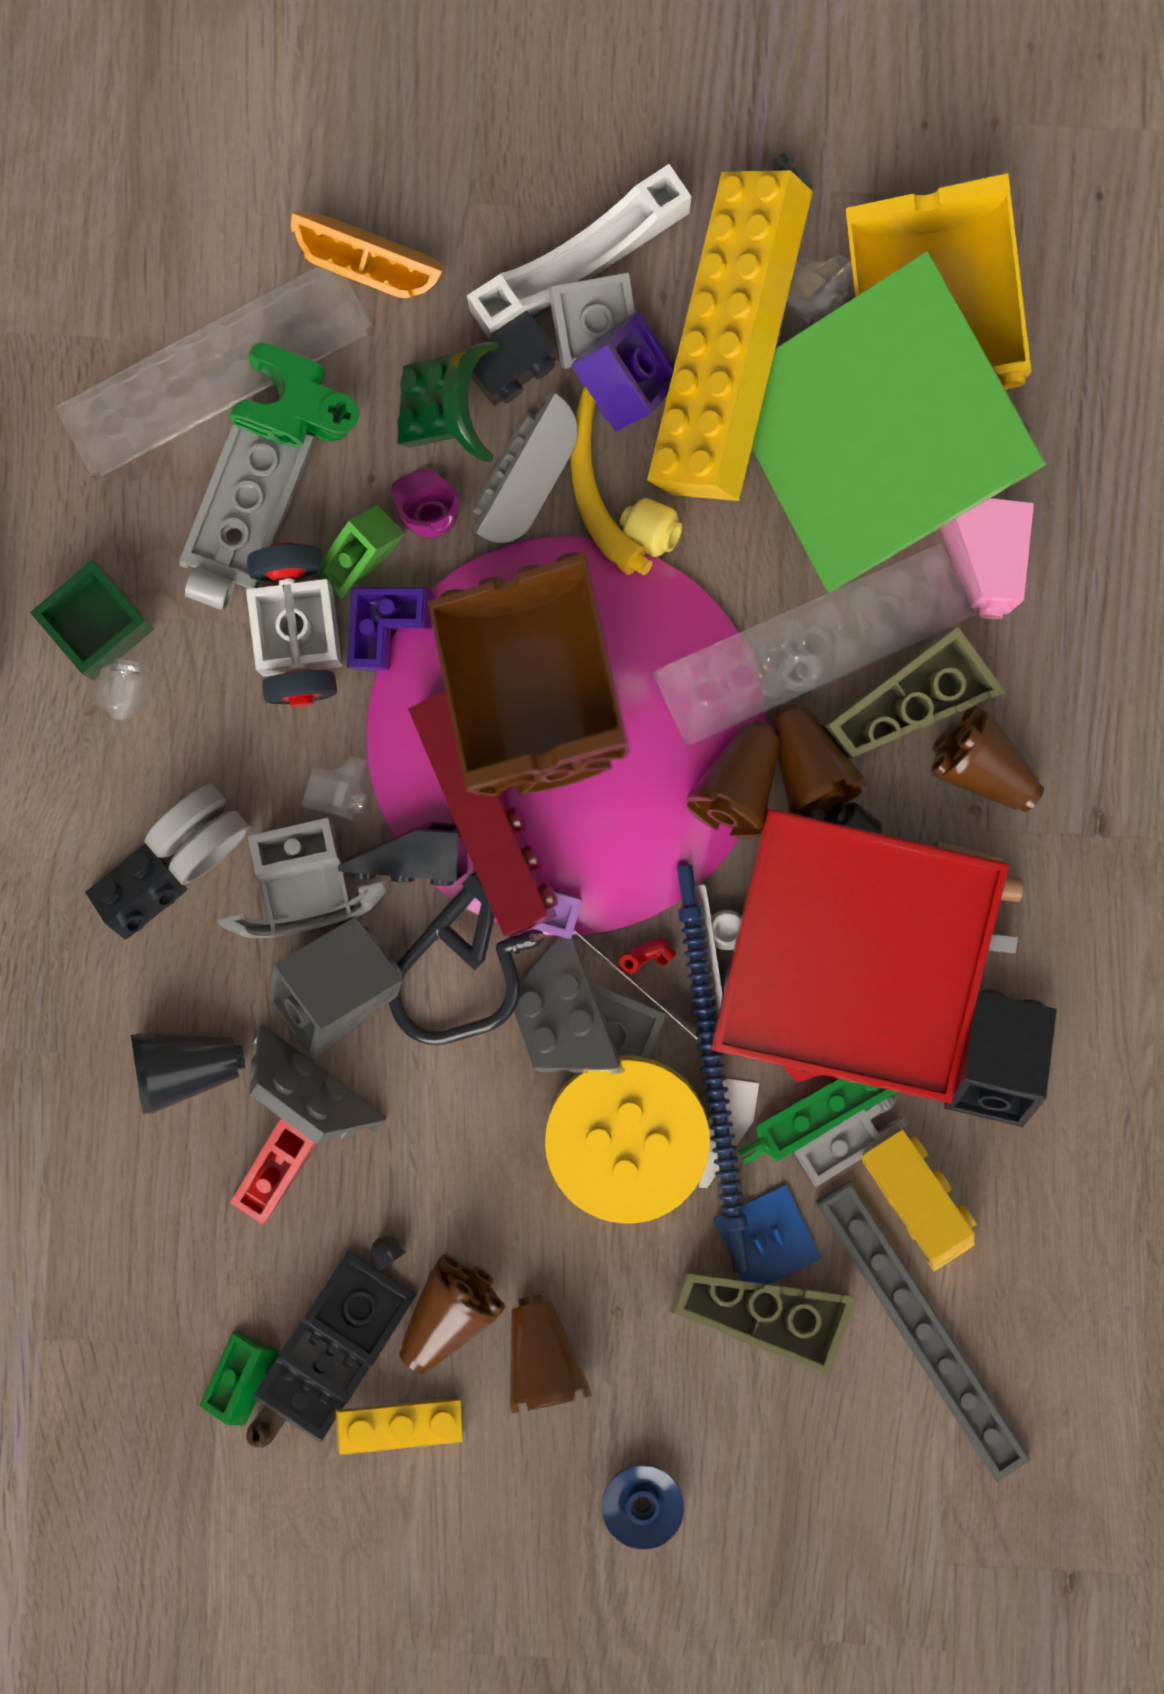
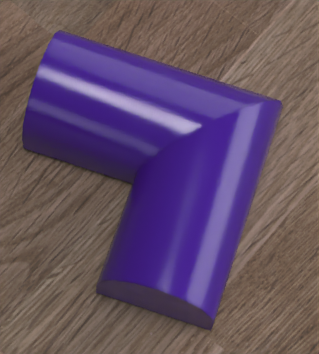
[347,587,435,672]

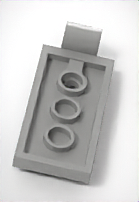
[179,424,315,611]

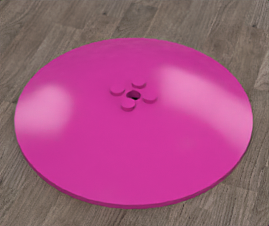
[366,536,767,936]

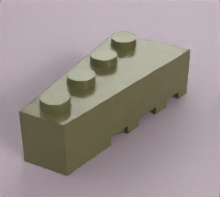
[669,1273,858,1377]

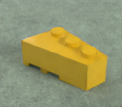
[861,1129,976,1272]

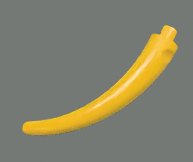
[571,386,653,575]

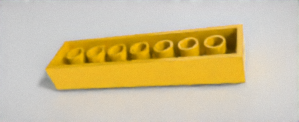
[647,170,813,501]

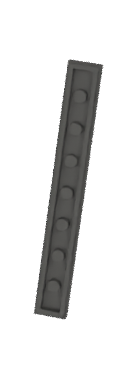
[816,1180,1031,1482]

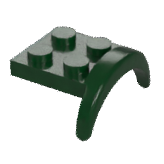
[397,342,501,462]

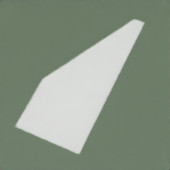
[699,1078,759,1188]

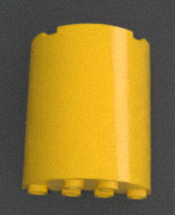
[846,173,1031,390]

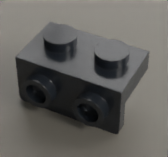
[85,843,187,939]

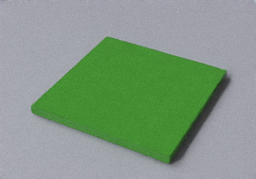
[752,251,1047,593]

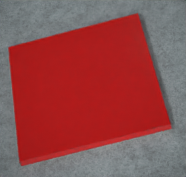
[710,808,1010,1103]

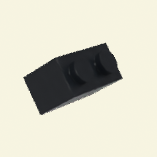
[471,310,557,407]

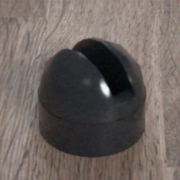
[371,1236,406,1271]

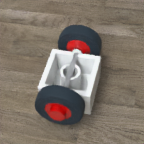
[246,542,343,708]

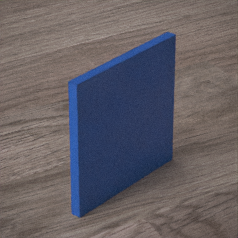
[713,1184,822,1284]

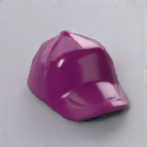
[391,469,460,539]

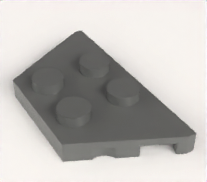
[514,935,624,1074]
[250,1024,387,1144]

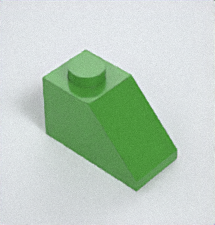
[316,505,405,600]

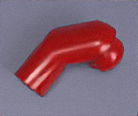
[619,938,676,974]

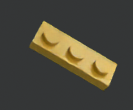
[336,1397,462,1455]

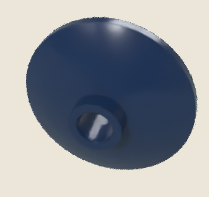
[602,1465,684,1550]

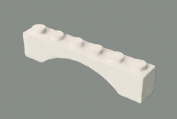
[467,164,692,339]

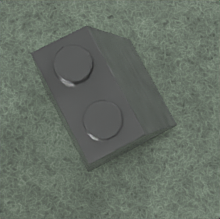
[267,917,403,1061]

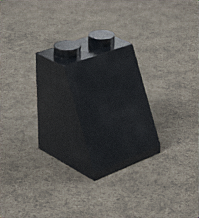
[944,990,1057,1127]

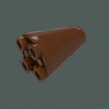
[931,705,1044,812]
[399,1254,505,1373]

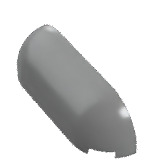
[471,393,577,543]

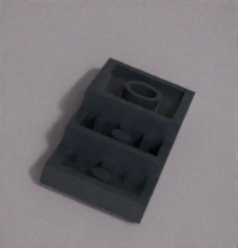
[251,1251,416,1443]

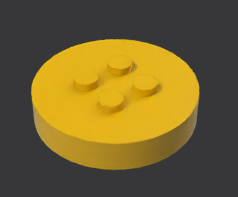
[545,1055,710,1223]

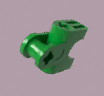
[229,342,359,448]

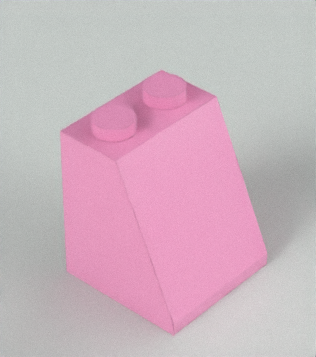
[940,498,1034,619]

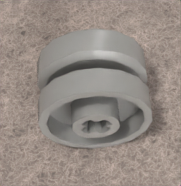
[144,783,251,885]

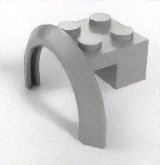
[218,818,386,938]

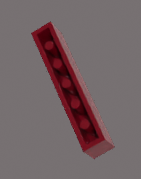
[408,691,558,936]

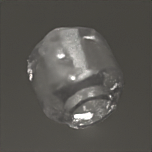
[95,659,152,720]

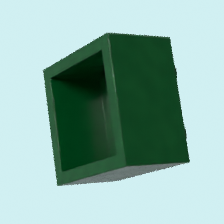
[30,560,154,681]

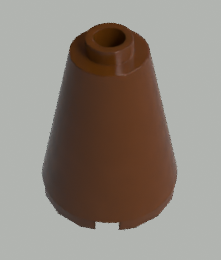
[771,704,867,818]
[686,721,780,839]
[509,1294,592,1414]

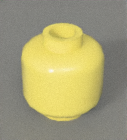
[620,498,682,557]

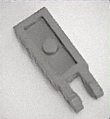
[794,1096,910,1187]

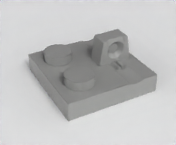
[548,273,635,368]

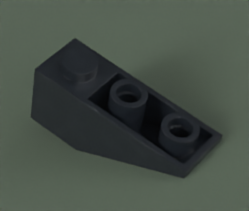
[338,822,468,886]

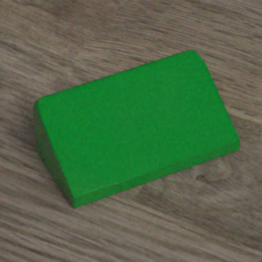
[199,1331,278,1426]

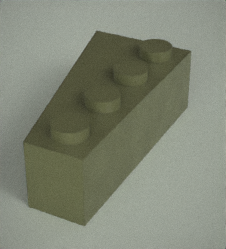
[821,627,1006,758]

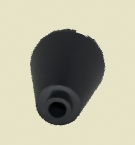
[131,1033,246,1115]

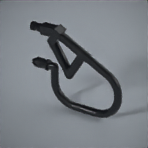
[389,873,545,1046]

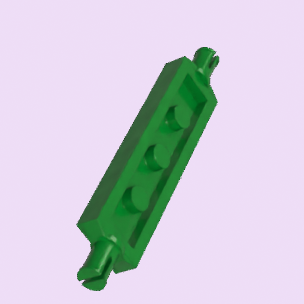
[737,1078,897,1166]

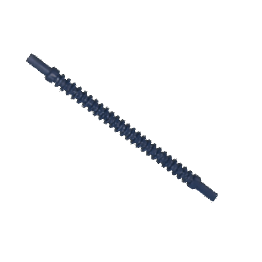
[676,865,749,1273]

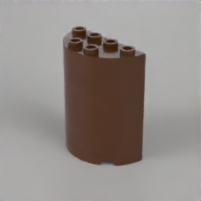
[428,552,630,796]

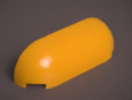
[291,211,445,298]

